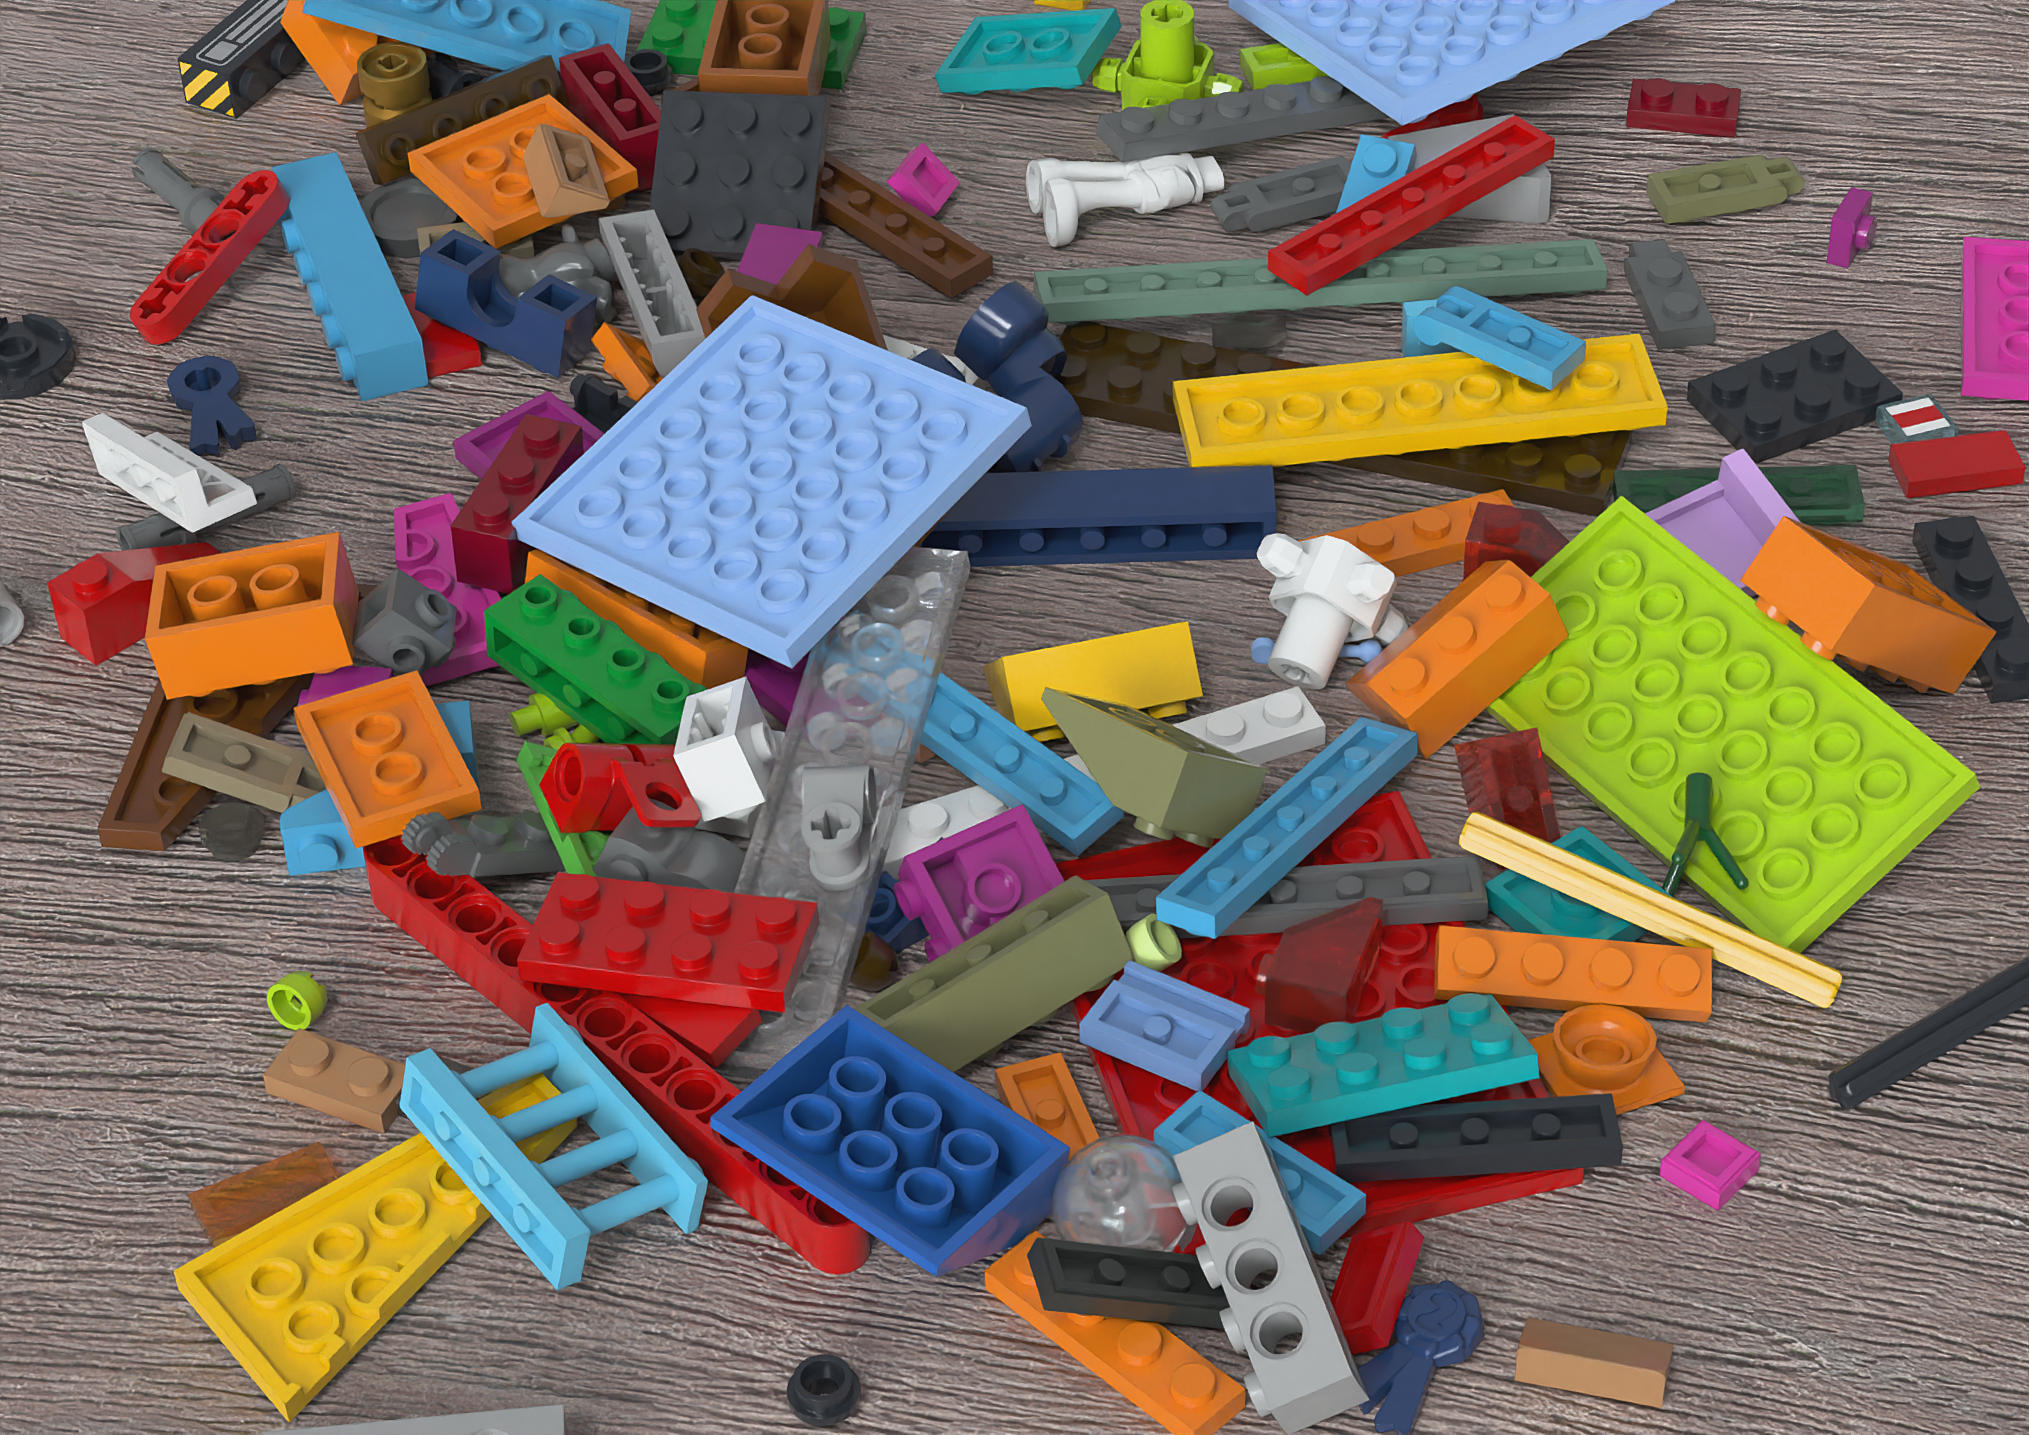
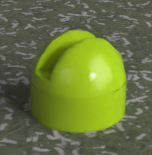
[267,970,328,1031]

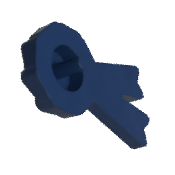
[167,355,257,456]
[1357,1280,1485,1435]

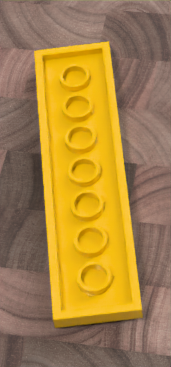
[1173,333,1668,467]

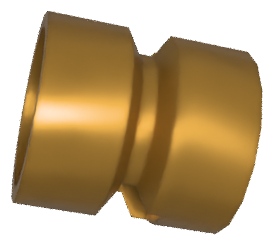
[357,42,432,128]

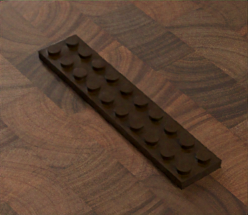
[1046,321,1633,517]

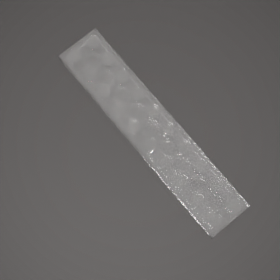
[697,547,971,1080]

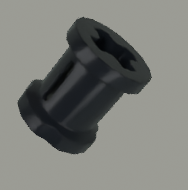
[426,52,484,99]

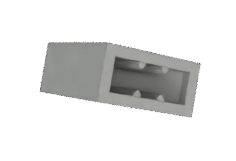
[1388,114,1552,224]

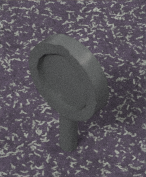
[360,178,463,259]

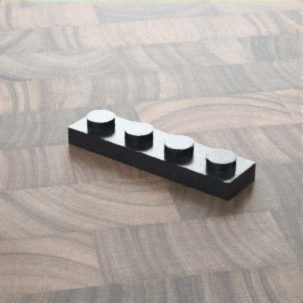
[1912,516,2029,704]
[1328,1093,1623,1183]

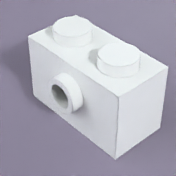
[673,677,778,822]

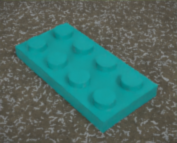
[1227,993,1539,1137]

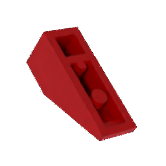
[47,542,221,666]

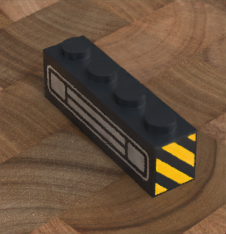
[177,0,306,119]

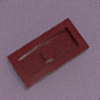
[1626,78,1741,138]

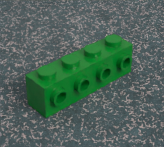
[484,574,707,745]

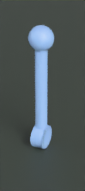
[1251,637,1382,664]

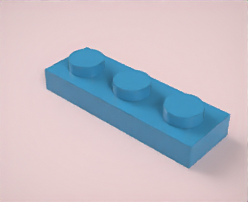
[1154,1090,1366,1255]

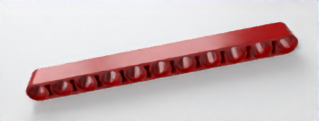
[363,834,871,1275]

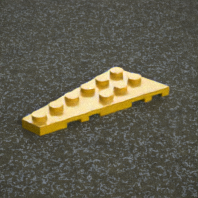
[174,1073,577,1423]

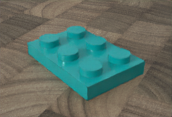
[935,8,1122,95]

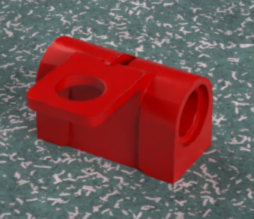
[539,742,701,833]

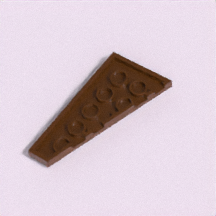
[97,584,378,852]

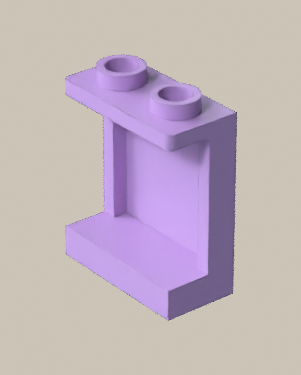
[1645,448,1800,597]

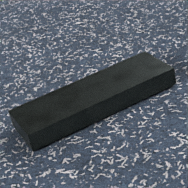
[1027,1237,1230,1329]

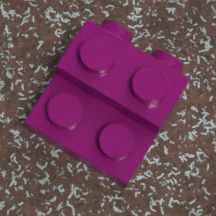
[894,804,1065,963]

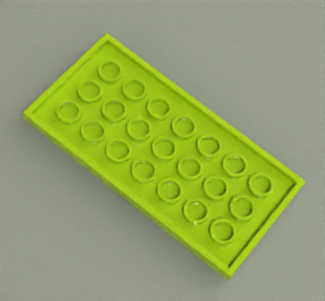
[1485,496,1981,953]

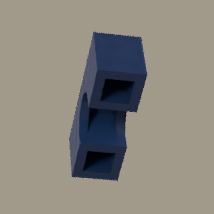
[415,229,597,378]

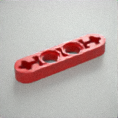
[129,170,290,345]

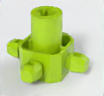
[1092,0,1244,111]

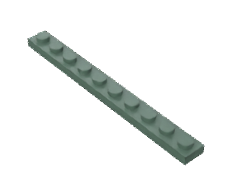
[1033,239,1608,325]

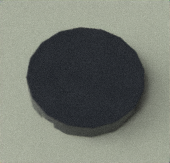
[0,314,76,400]

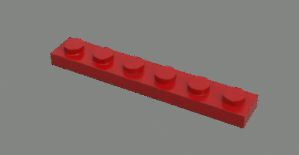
[1267,115,1555,296]

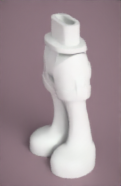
[1026,152,1224,247]

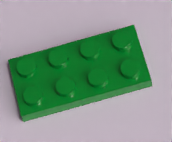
[636,0,866,89]

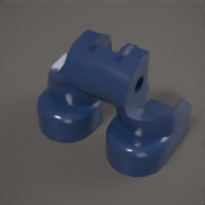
[911,281,1083,473]

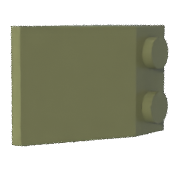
[1041,687,1268,848]

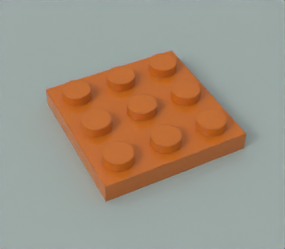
[408,94,638,249]

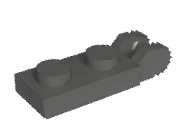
[401,812,566,877]

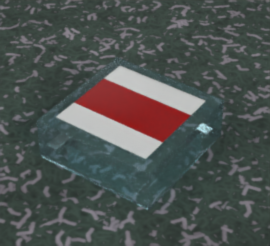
[1875,393,1959,444]

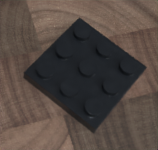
[649,90,830,260]

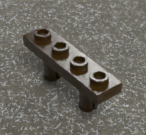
[355,55,569,185]

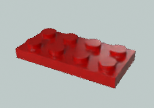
[517,872,819,1013]

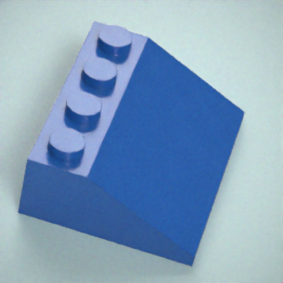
[710,1005,1070,1277]

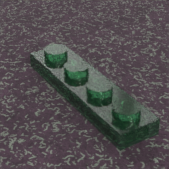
[1612,465,1865,525]

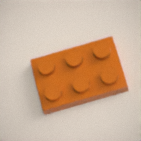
[294,670,482,849]

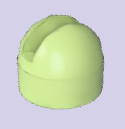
[1125,914,1182,972]

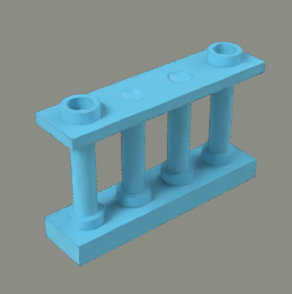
[400,1003,708,1291]

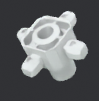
[1257,533,1408,690]

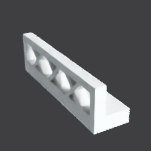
[82,413,257,533]

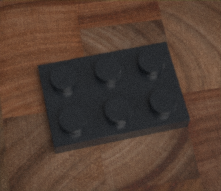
[1687,329,1903,464]

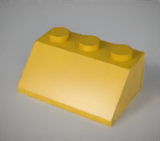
[983,621,1203,742]

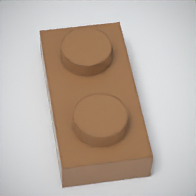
[263,1028,406,1134]

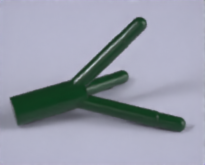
[1662,772,1749,897]

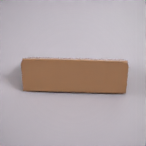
[523,124,610,218]
[1514,1317,1674,1408]

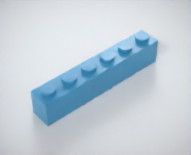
[272,152,429,401]

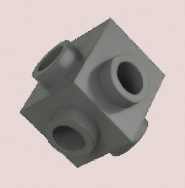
[352,568,457,676]

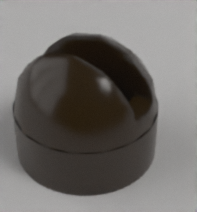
[840,931,900,991]

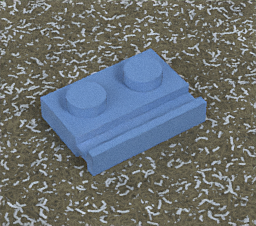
[1079,960,1250,1091]

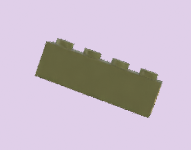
[854,875,1135,1072]

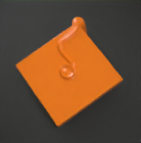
[1528,1004,1685,1115]

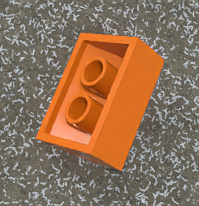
[1346,560,1569,760]

